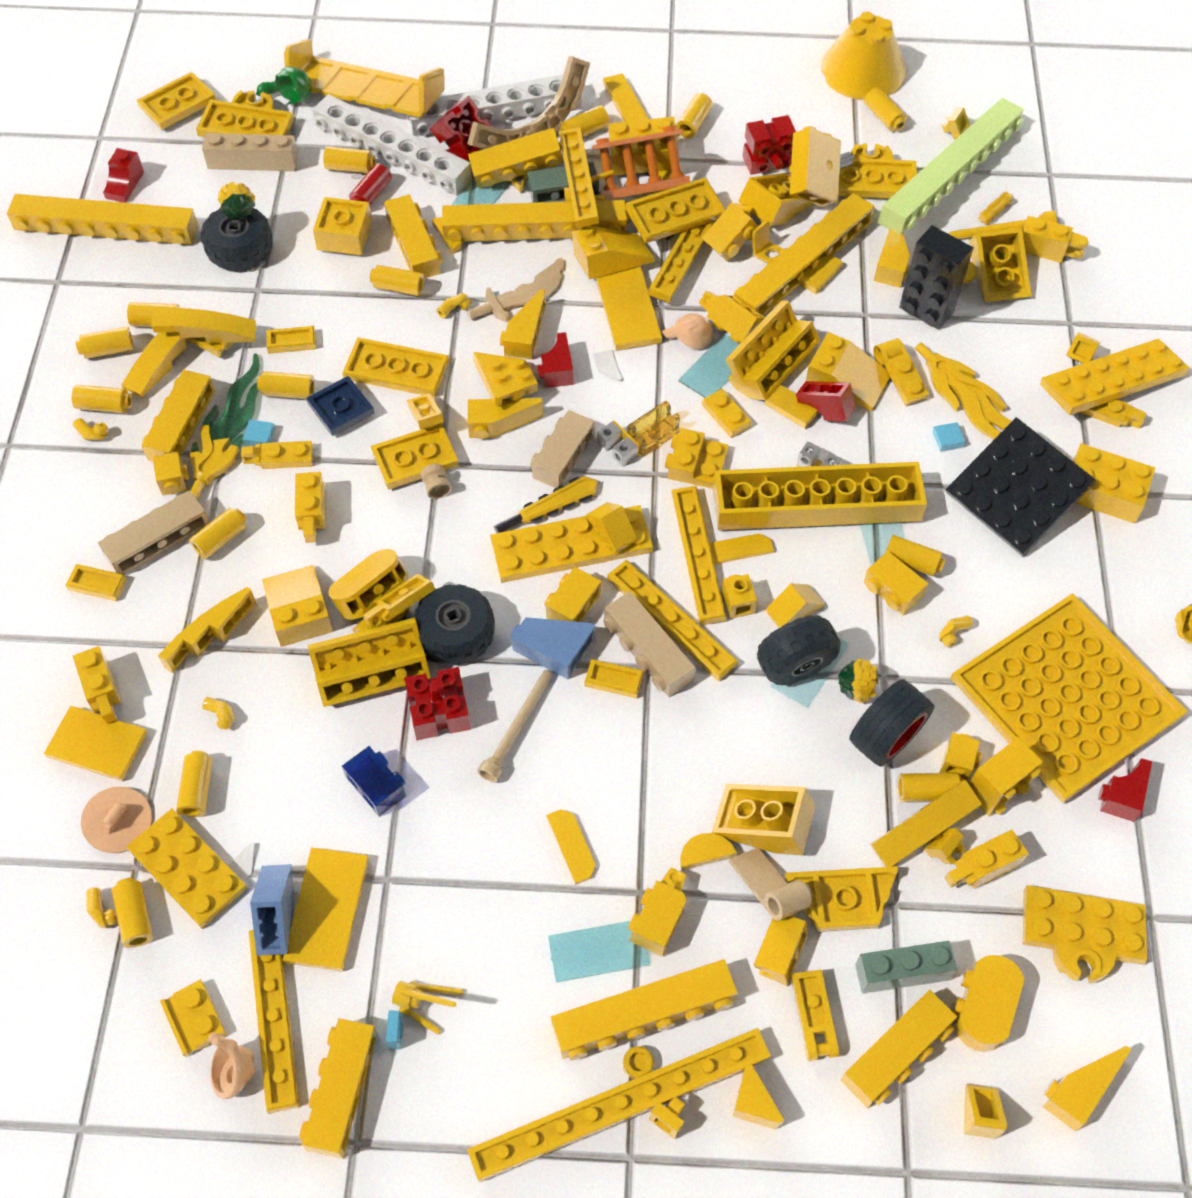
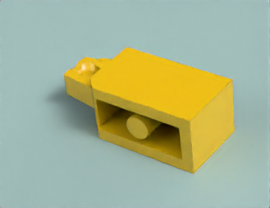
[699,291,765,344]
[295,472,326,543]
[72,646,121,724]
[945,829,1029,889]
[628,867,687,957]

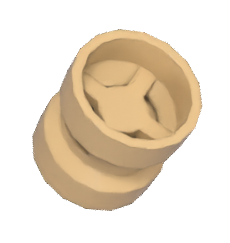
[420,464,452,499]

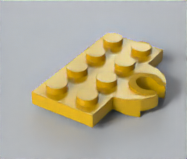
[196,90,294,137]
[838,143,917,198]
[1022,885,1147,984]

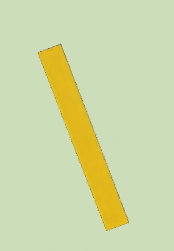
[603,73,672,191]

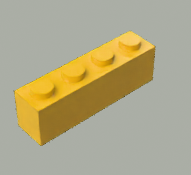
[468,128,564,189]
[384,194,443,278]
[141,369,215,462]
[840,989,957,1108]
[299,1018,378,1159]

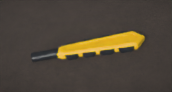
[494,476,598,533]

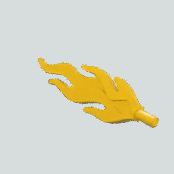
[915,342,1012,440]

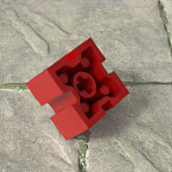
[429,96,493,160]
[742,115,797,175]
[404,667,471,741]

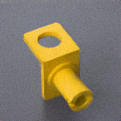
[748,220,783,263]

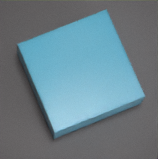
[243,420,275,446]
[932,422,965,451]
[386,1010,404,1050]

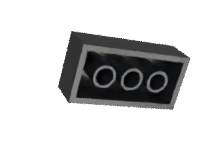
[899,225,974,330]

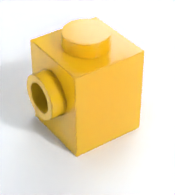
[152,452,190,496]
[721,574,757,619]
[939,732,982,781]

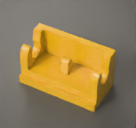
[754,916,808,986]

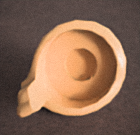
[661,313,714,349]
[207,1033,255,1099]

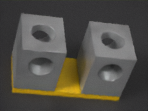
[597,420,640,467]
[796,441,843,467]

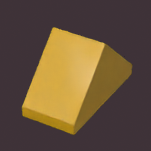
[586,502,637,553]
[766,583,824,628]
[732,1063,784,1130]
[964,1084,1007,1139]

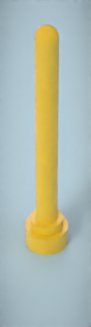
[948,210,1057,239]

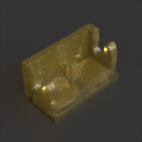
[627,400,680,457]

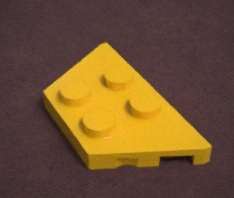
[473,352,538,407]
[784,866,898,932]

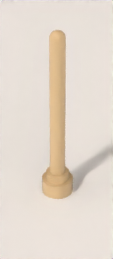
[477,670,553,783]

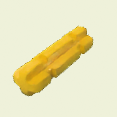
[978,191,1013,224]

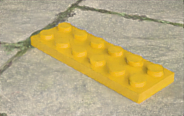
[1040,338,1190,415]
[490,505,653,583]

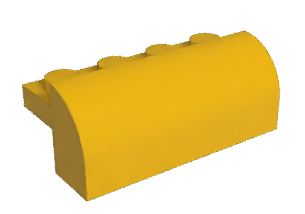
[725,300,821,400]
[308,618,431,707]

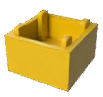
[313,197,372,256]
[969,737,1043,817]

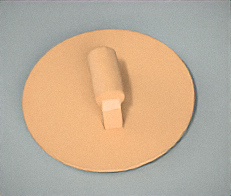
[81,786,152,853]

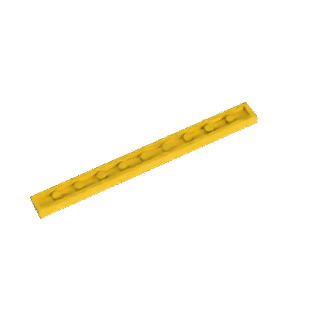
[467,1028,771,1183]

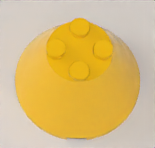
[821,11,906,100]

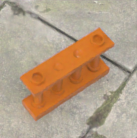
[591,125,690,200]

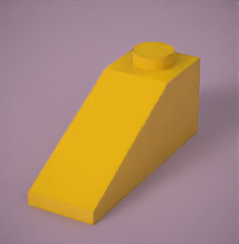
[874,229,910,288]
[500,289,546,360]
[467,398,543,439]
[1043,1046,1132,1131]

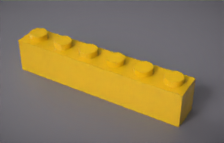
[550,959,738,1061]

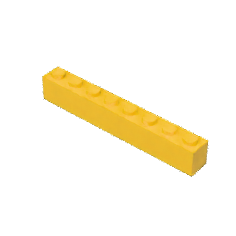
[734,193,875,316]
[6,194,198,245]
[442,200,627,242]

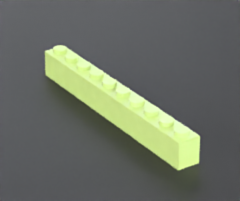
[878,98,1024,235]

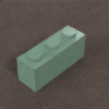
[528,162,599,203]
[855,940,957,994]

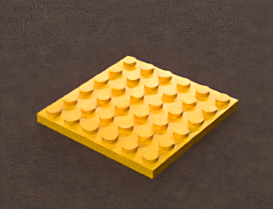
[950,593,1188,803]

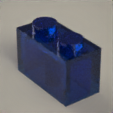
[342,746,406,817]

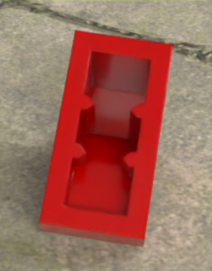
[103,148,144,203]
[537,332,574,388]
[796,381,856,422]
[1098,758,1153,822]

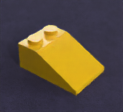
[738,173,812,227]
[572,226,654,280]
[969,227,1032,303]
[806,332,890,411]
[262,565,333,647]
[712,784,816,855]

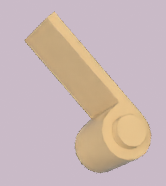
[729,848,813,921]

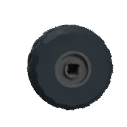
[201,207,273,271]
[414,584,495,665]
[757,615,841,686]

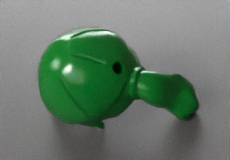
[256,66,311,105]

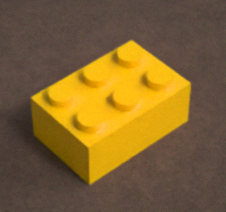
[608,116,679,176]
[1072,443,1156,524]

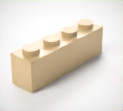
[202,133,298,172]
[97,490,210,575]
[603,591,696,697]

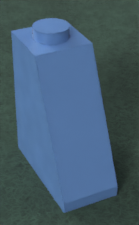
[510,617,595,679]
[250,864,294,955]

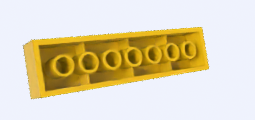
[713,462,927,530]

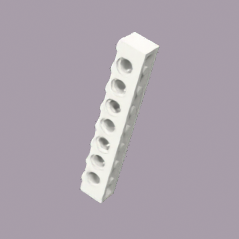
[408,74,581,137]
[312,94,472,196]

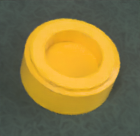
[623,1046,654,1079]

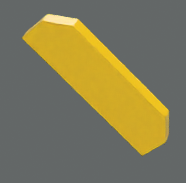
[709,533,774,565]
[546,809,596,885]

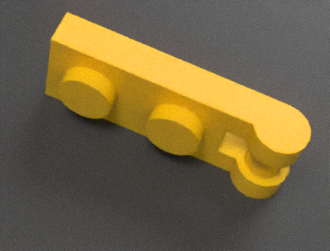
[791,969,839,1061]

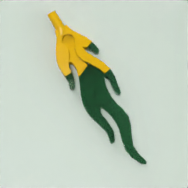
[190,353,260,500]

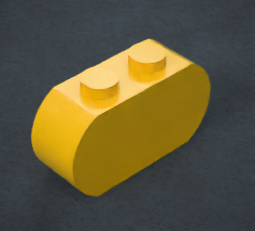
[329,549,408,620]
[952,955,1025,1052]

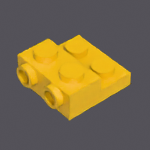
[665,428,729,489]

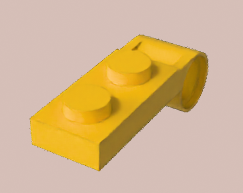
[873,338,929,406]

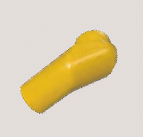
[436,293,471,318]
[73,418,108,440]
[939,615,973,648]
[202,696,235,730]
[86,887,117,928]

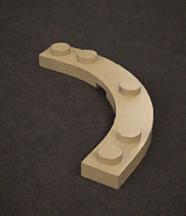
[467,56,590,149]

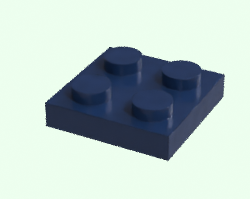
[306,376,375,436]

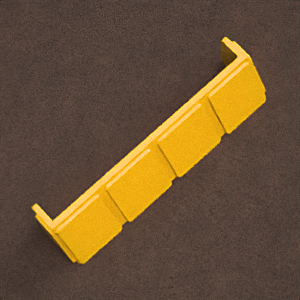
[284,39,445,117]

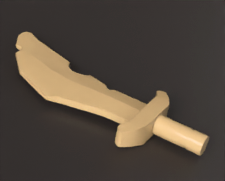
[467,258,564,321]

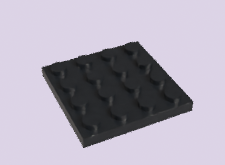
[945,417,1096,557]

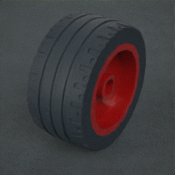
[849,679,935,767]

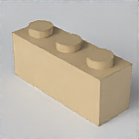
[530,410,595,488]

